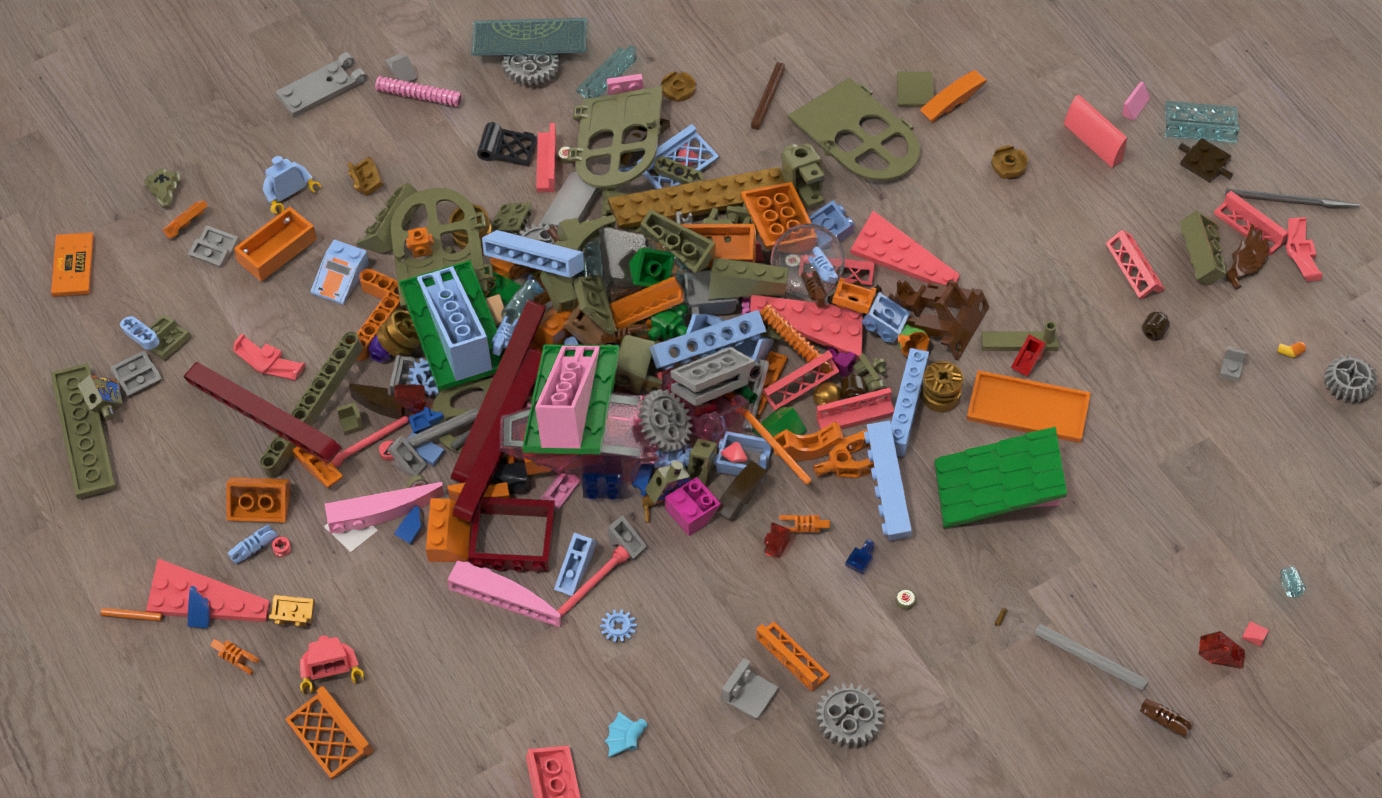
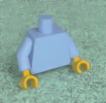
[263,156,321,214]

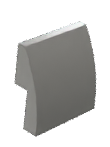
[188,225,240,267]
[110,351,162,397]

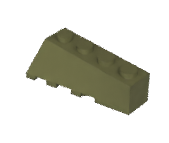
[356,183,420,254]
[641,209,716,274]
[1179,210,1226,286]
[708,257,789,301]

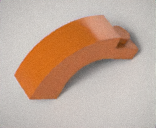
[773,422,844,461]

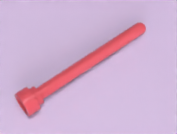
[331,416,409,468]
[557,546,630,617]

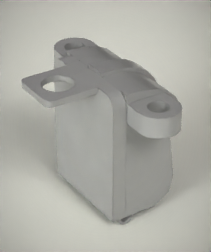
[684,267,739,317]

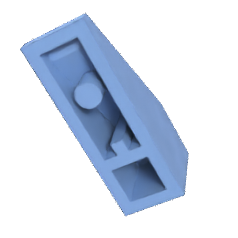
[554,533,598,596]

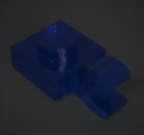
[845,539,874,575]

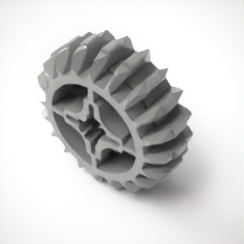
[1324,355,1377,404]

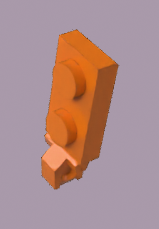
[162,201,208,239]

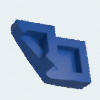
[409,407,445,434]
[631,460,654,496]
[394,505,424,545]
[188,586,210,628]

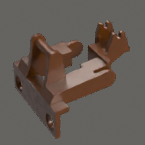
[888,280,990,361]

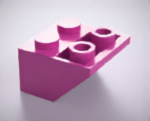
[665,477,721,536]

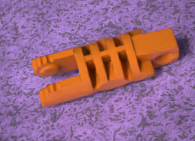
[779,515,830,533]
[210,639,260,675]

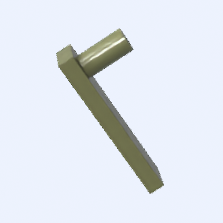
[981,321,1059,351]

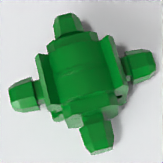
[648,305,688,341]

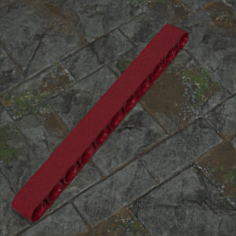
[450,299,546,483]
[452,348,542,523]
[183,362,342,464]

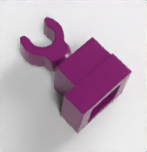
[827,348,857,377]

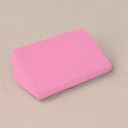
[1122,81,1150,120]
[540,468,581,509]

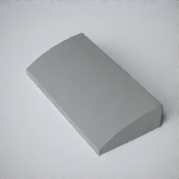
[540,172,602,228]

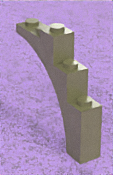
[540,215,616,313]

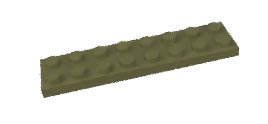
[51,363,116,499]

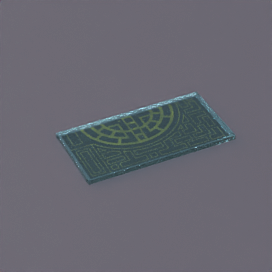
[471,18,588,56]

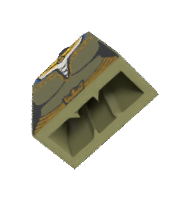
[687,439,717,486]

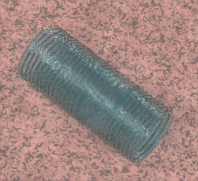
[501,280,544,325]

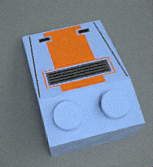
[310,240,369,305]

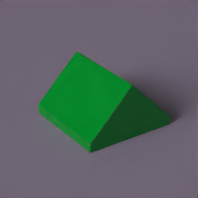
[629,247,675,287]
[752,407,807,449]

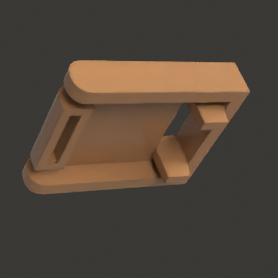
[563,302,607,345]

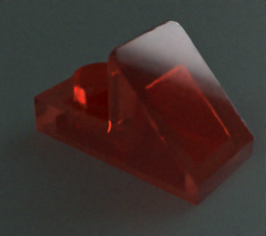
[394,384,426,414]

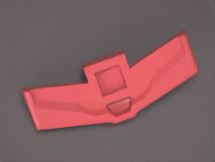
[1285,217,1323,282]
[233,333,306,380]

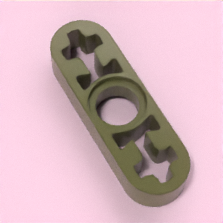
[654,156,704,184]

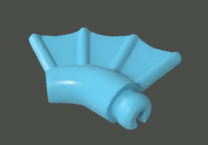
[605,712,647,757]

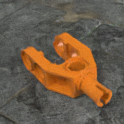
[813,430,875,478]

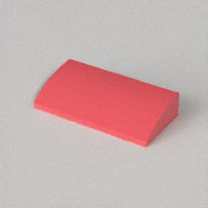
[1064,95,1127,168]
[526,746,580,798]

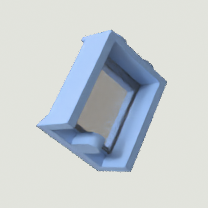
[714,431,772,483]

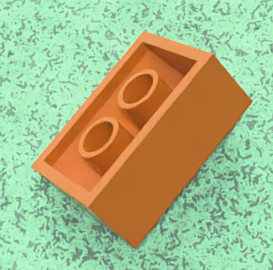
[534,299,584,346]
[226,477,290,523]
[426,498,471,562]

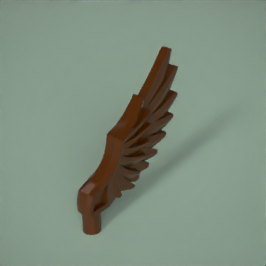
[1226,224,1270,290]

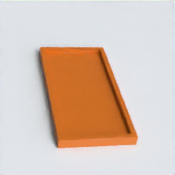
[966,370,1091,443]

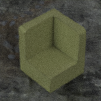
[337,402,363,436]

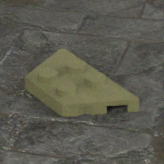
[573,274,617,335]

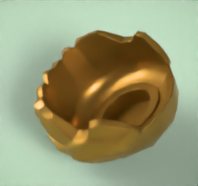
[813,382,842,406]

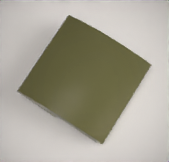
[897,72,933,107]
[146,314,192,361]

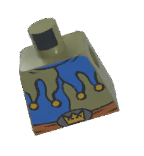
[78,374,122,420]
[645,460,690,504]

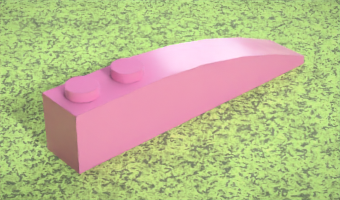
[325,482,444,534]
[448,560,562,627]

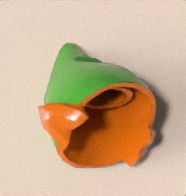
[898,324,929,357]

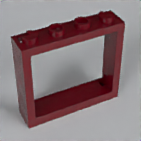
[468,497,556,573]

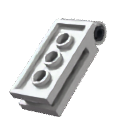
[671,347,763,406]

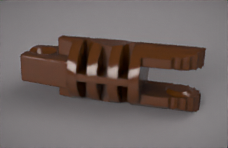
[801,271,827,307]
[600,324,649,345]
[1140,698,1194,737]

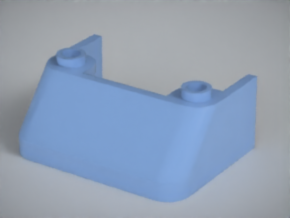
[686,313,775,363]

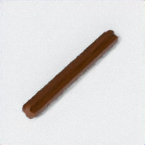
[751,62,785,130]

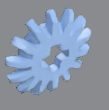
[600,610,637,642]

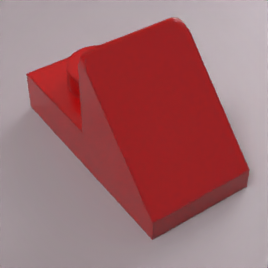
[1011,334,1046,377]

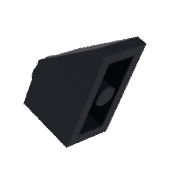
[490,461,530,494]

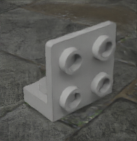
[722,658,778,720]

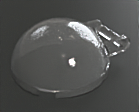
[770,223,845,304]

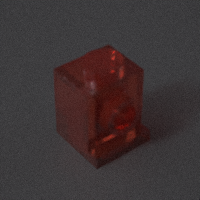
[764,522,790,558]

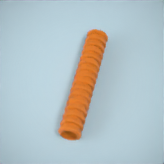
[760,304,833,377]

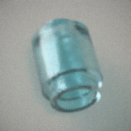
[1280,566,1306,598]

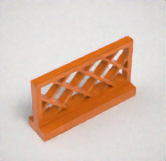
[285,686,374,780]

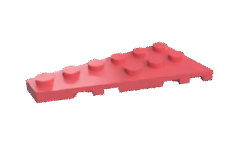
[850,211,960,285]
[750,295,863,360]
[146,559,270,622]

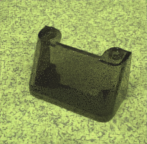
[599,227,649,304]

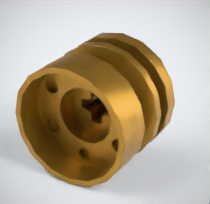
[921,361,964,413]

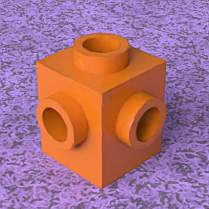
[406,227,434,258]

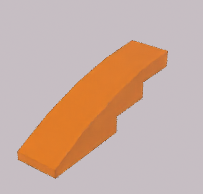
[920,70,987,123]
[292,446,343,489]

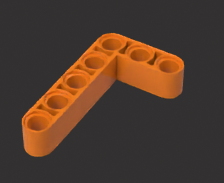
[352,269,405,361]

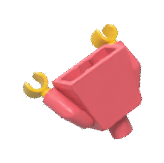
[300,635,364,695]

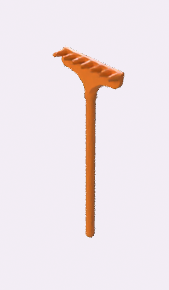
[717,390,811,485]

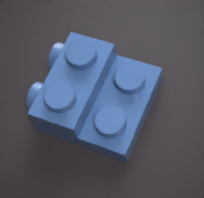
[809,200,855,249]
[861,292,910,343]

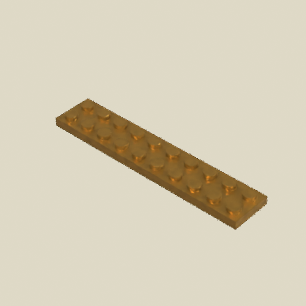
[608,167,786,230]

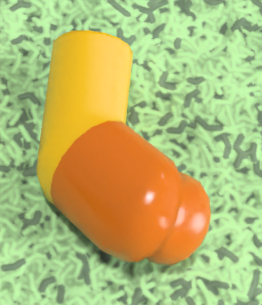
[1277,341,1306,358]

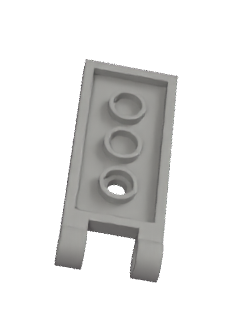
[275,52,368,118]

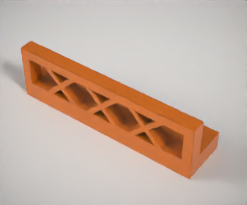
[609,276,684,328]
[756,621,830,692]

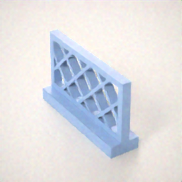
[637,124,719,189]

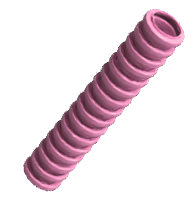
[375,76,462,107]

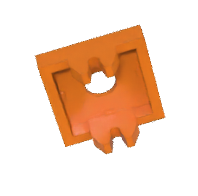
[832,278,876,314]

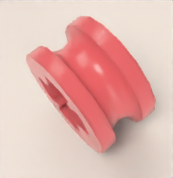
[272,537,291,557]

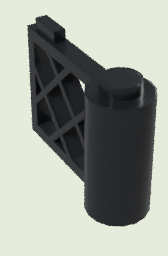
[477,122,537,167]

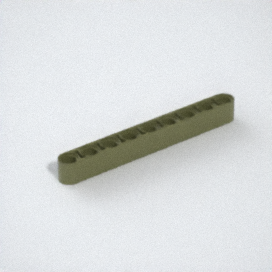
[260,331,363,478]

